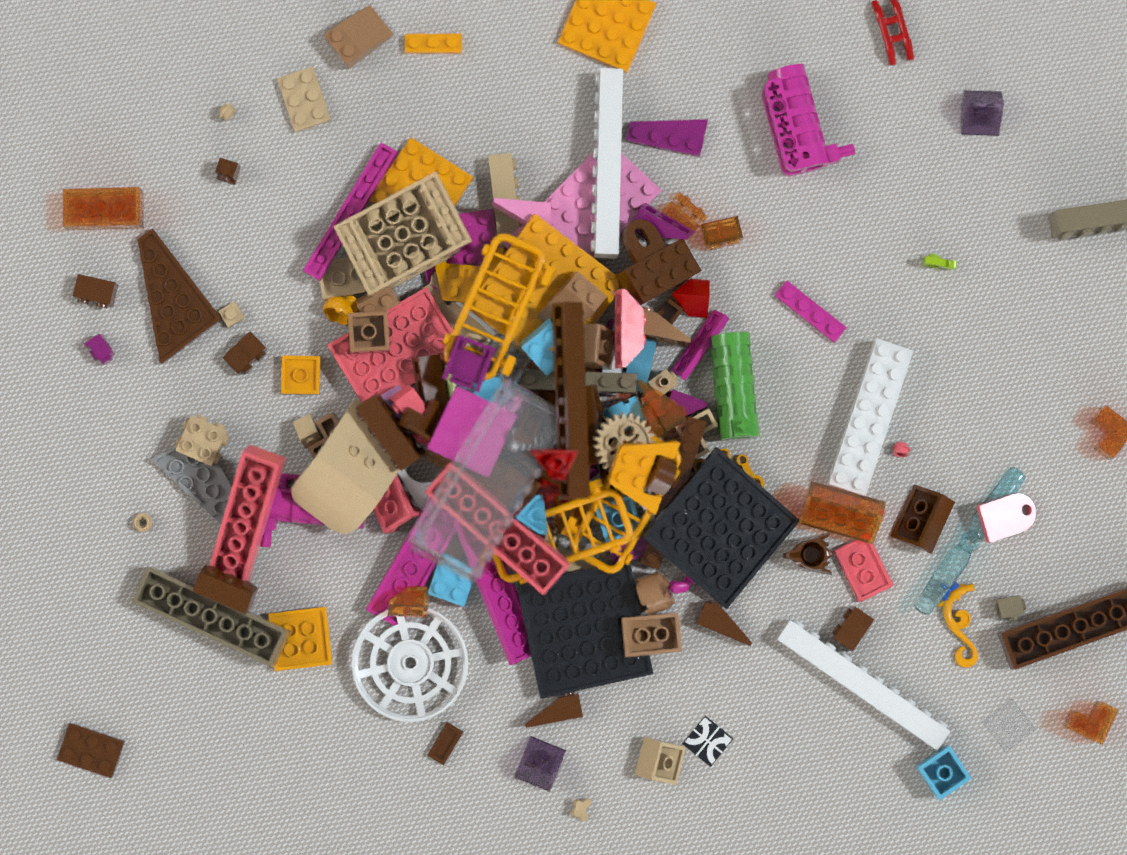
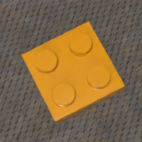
[281,355,321,395]

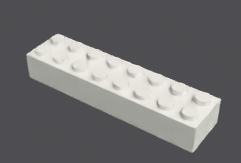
[826,339,913,497]

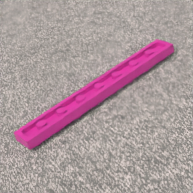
[303,142,398,281]

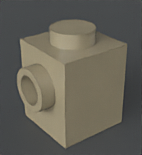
[994,595,1026,621]

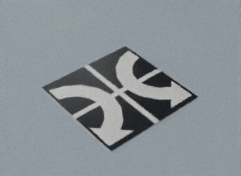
[682,715,734,767]

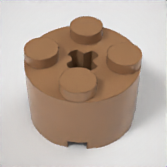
[636,571,675,615]

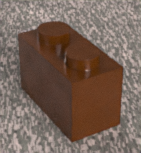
[73,274,118,309]
[832,606,875,652]

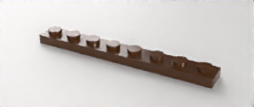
[641,416,707,569]

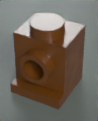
[215,158,241,185]

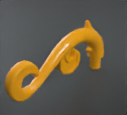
[937,583,979,668]

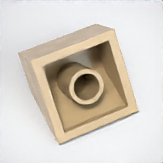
[635,737,686,785]

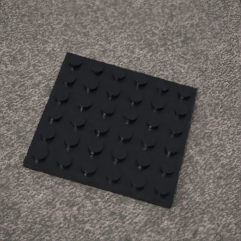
[642,447,800,609]
[516,563,654,699]

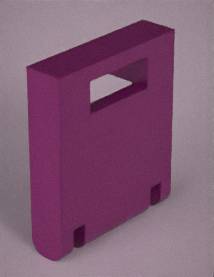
[442,335,495,392]

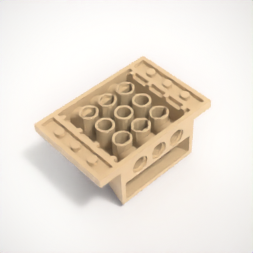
[334,172,472,296]

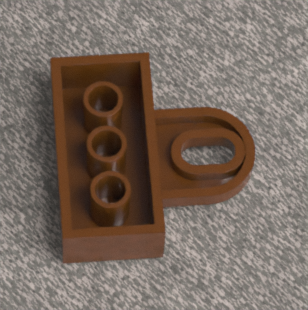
[615,219,702,306]

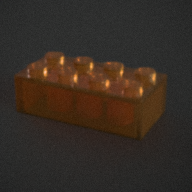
[63,187,144,230]
[799,481,886,544]

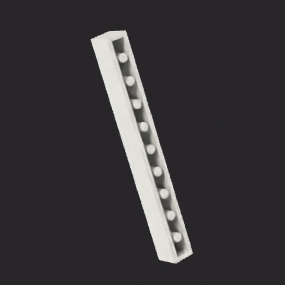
[590,68,623,259]
[776,619,951,751]

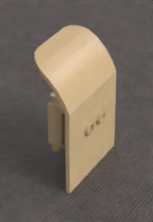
[291,398,400,534]

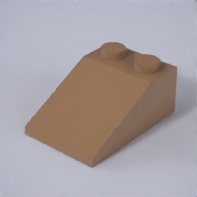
[324,5,394,69]
[537,271,607,323]
[642,307,691,347]
[621,613,682,657]

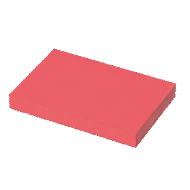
[834,534,894,603]

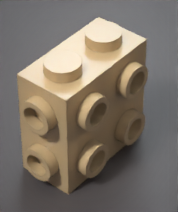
[175,414,230,467]

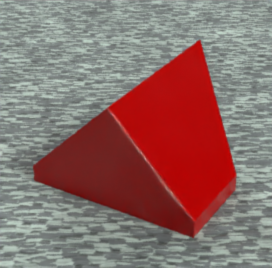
[672,279,710,318]
[530,448,578,480]

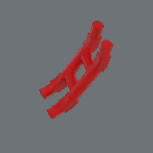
[871,0,915,66]

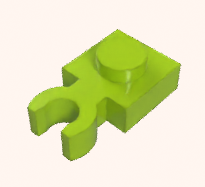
[922,254,957,270]

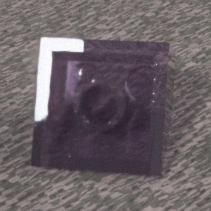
[961,90,1004,136]
[514,736,566,792]

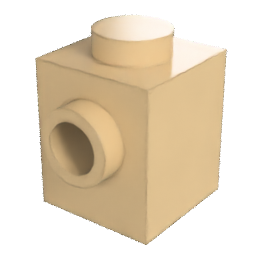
[647,369,678,399]
[293,414,322,449]

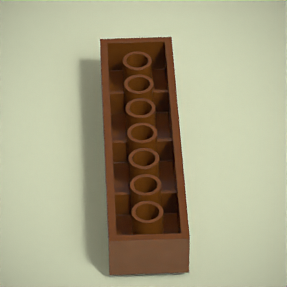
[997,587,1127,670]

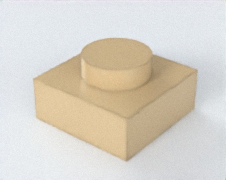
[219,301,245,328]

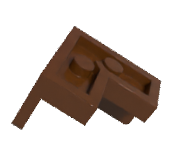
[398,398,446,442]

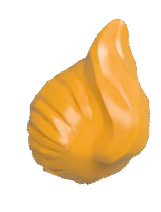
[322,295,360,325]

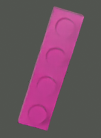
[775,281,847,343]
[670,309,730,380]

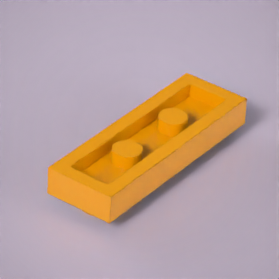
[405,33,462,54]

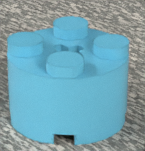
[603,396,648,433]

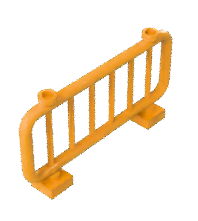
[442,233,556,380]
[561,434,681,574]
[490,478,633,584]

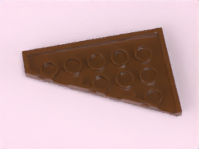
[137,228,222,364]

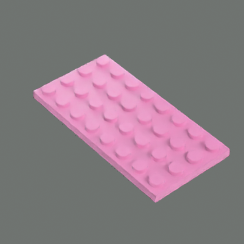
[502,153,662,260]

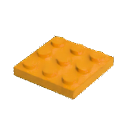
[268,607,333,671]

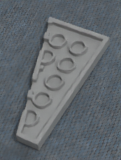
[151,446,232,524]

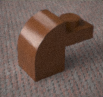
[646,455,677,496]

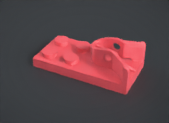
[373,475,422,534]

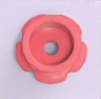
[892,442,911,457]

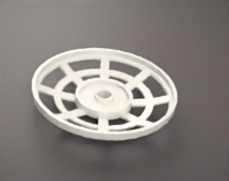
[352,605,468,722]

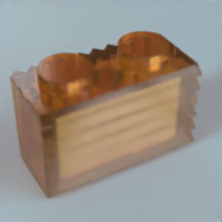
[700,216,743,251]

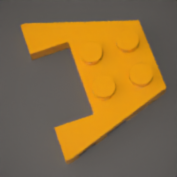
[435,248,505,303]
[607,440,680,514]

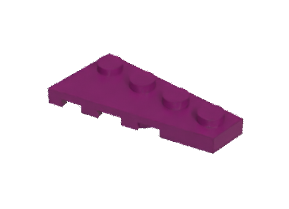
[626,119,708,157]

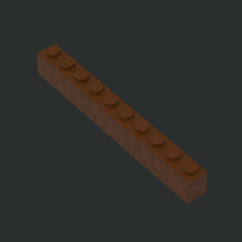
[552,302,590,500]

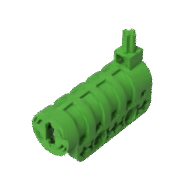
[711,332,760,441]

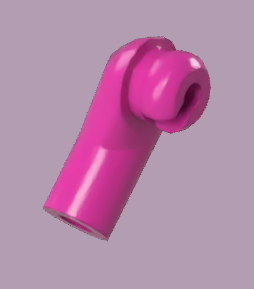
[667,575,694,594]

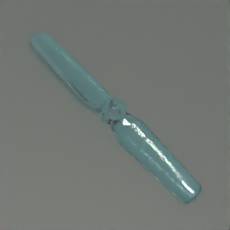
[914,467,1026,615]

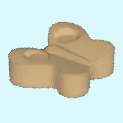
[571,798,591,821]

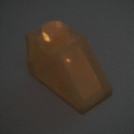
[388,586,428,617]

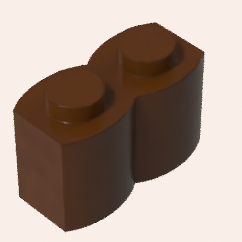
[222,331,267,375]

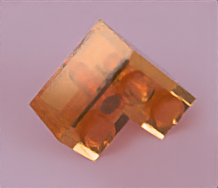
[1090,405,1127,460]
[1063,700,1119,745]

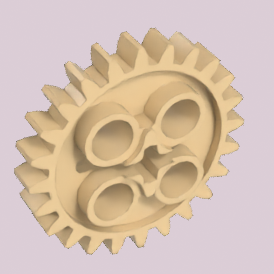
[592,412,656,473]

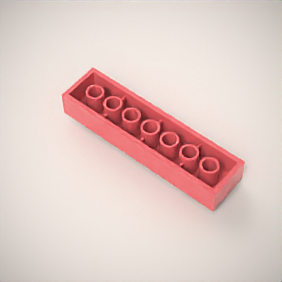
[210,444,286,582]
[425,461,571,595]

